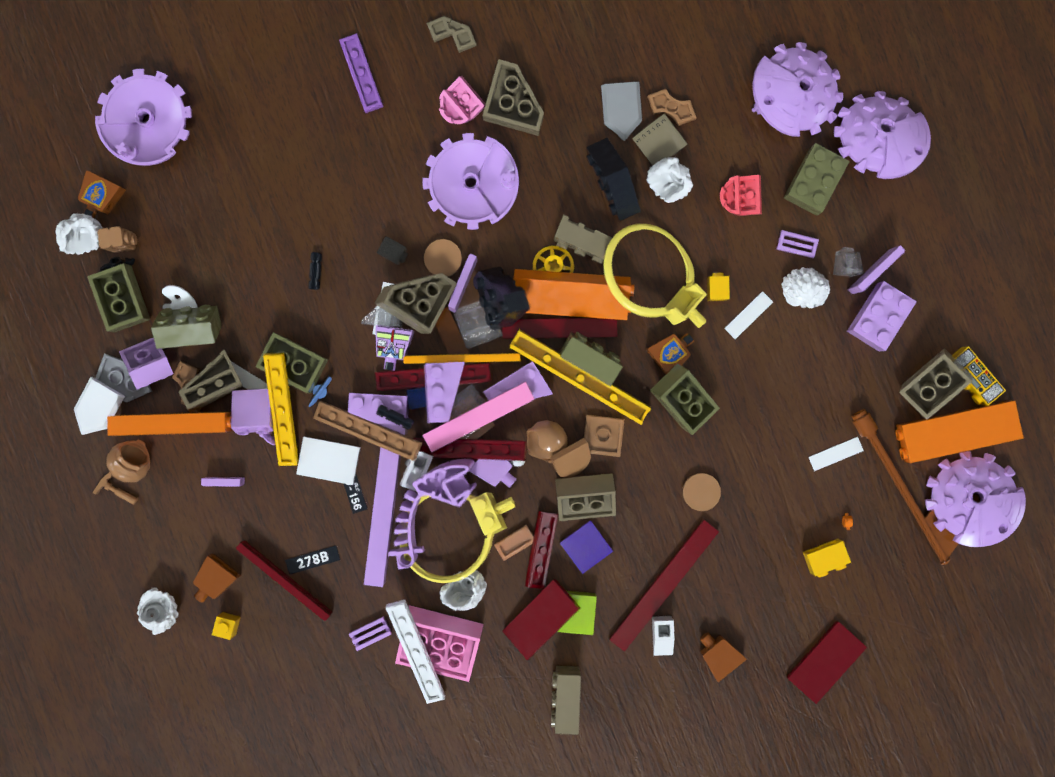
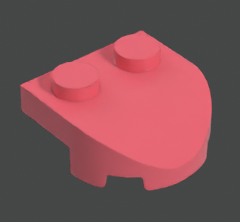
[720,175,762,216]

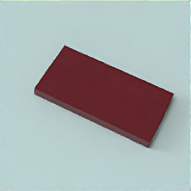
[503,579,581,660]
[786,621,867,704]

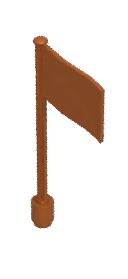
[851,409,980,565]

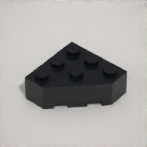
[586,138,641,221]
[473,266,531,331]

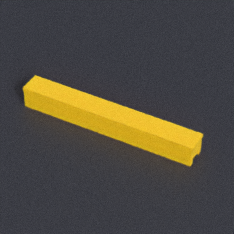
[510,329,651,425]

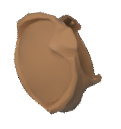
[527,420,568,463]
[106,439,150,482]

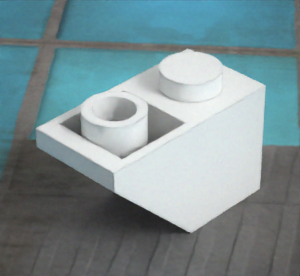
[652,616,674,656]

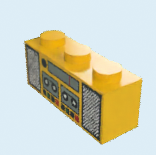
[952,346,1006,406]

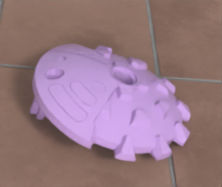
[752,42,843,137]
[95,69,192,166]
[834,91,931,179]
[423,133,519,230]
[925,451,1025,547]

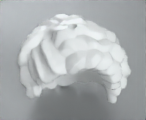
[646,157,693,203]
[55,214,102,255]
[781,267,830,308]
[440,570,487,611]
[137,588,178,635]

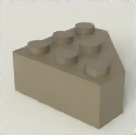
[483,59,544,136]
[374,273,457,334]

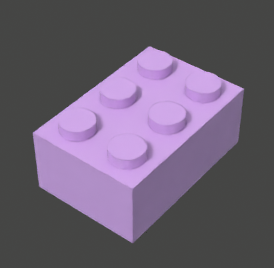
[847,281,917,352]

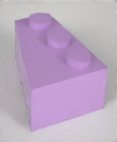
[484,361,553,400]
[424,362,465,423]
[348,393,409,435]

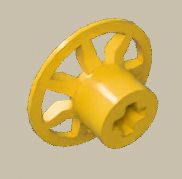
[533,246,574,273]

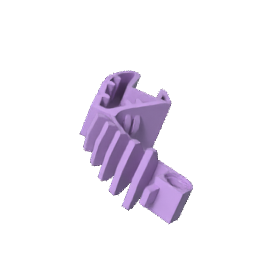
[388,459,477,569]

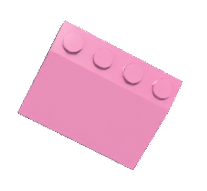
[395,605,484,682]

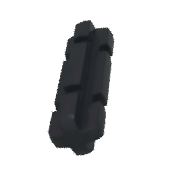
[309,252,322,290]
[376,405,414,430]

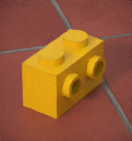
[803,539,851,577]

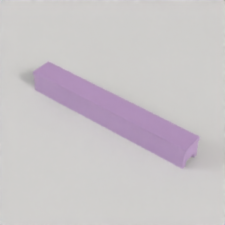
[364,434,404,587]

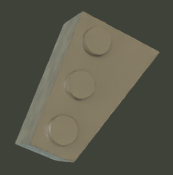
[554,215,612,264]
[179,350,243,413]

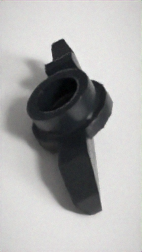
[100,256,135,272]

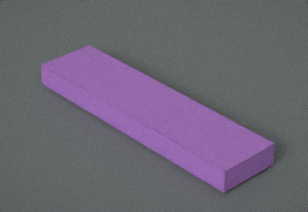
[339,33,383,113]

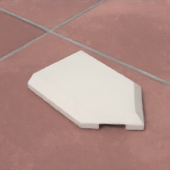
[74,377,125,435]

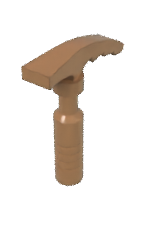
[93,472,138,505]

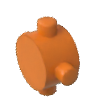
[842,513,853,530]

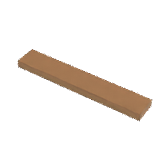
[313,401,422,461]

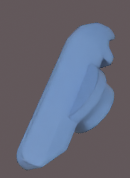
[309,376,332,407]

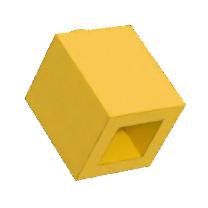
[707,273,730,301]
[212,612,241,640]

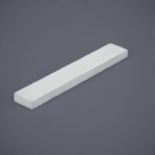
[386,600,446,704]

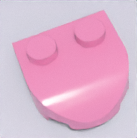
[439,76,486,124]

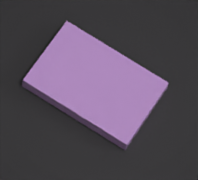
[847,246,905,294]

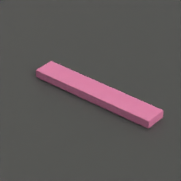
[423,382,535,452]

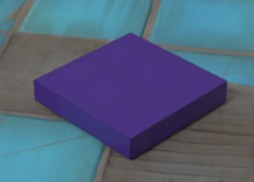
[560,520,613,574]

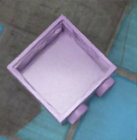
[231,389,274,435]

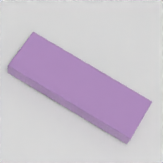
[448,254,477,313]

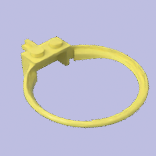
[604,224,707,328]
[398,492,516,583]

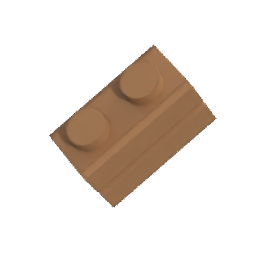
[98,227,137,253]

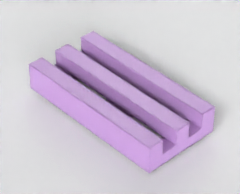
[776,230,819,258]
[201,477,245,487]
[349,616,392,651]

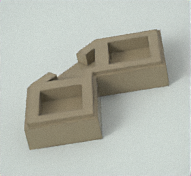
[427,16,477,53]

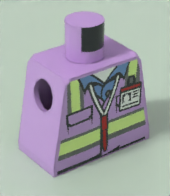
[376,325,414,371]

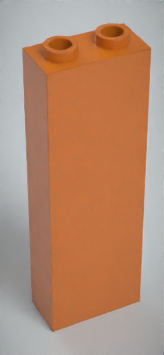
[514,269,634,320]
[895,401,1023,463]
[107,412,233,436]

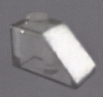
[833,247,863,277]
[361,306,402,328]

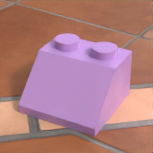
[119,337,173,389]

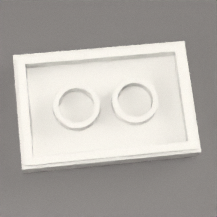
[296,436,361,485]

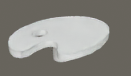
[162,285,198,310]

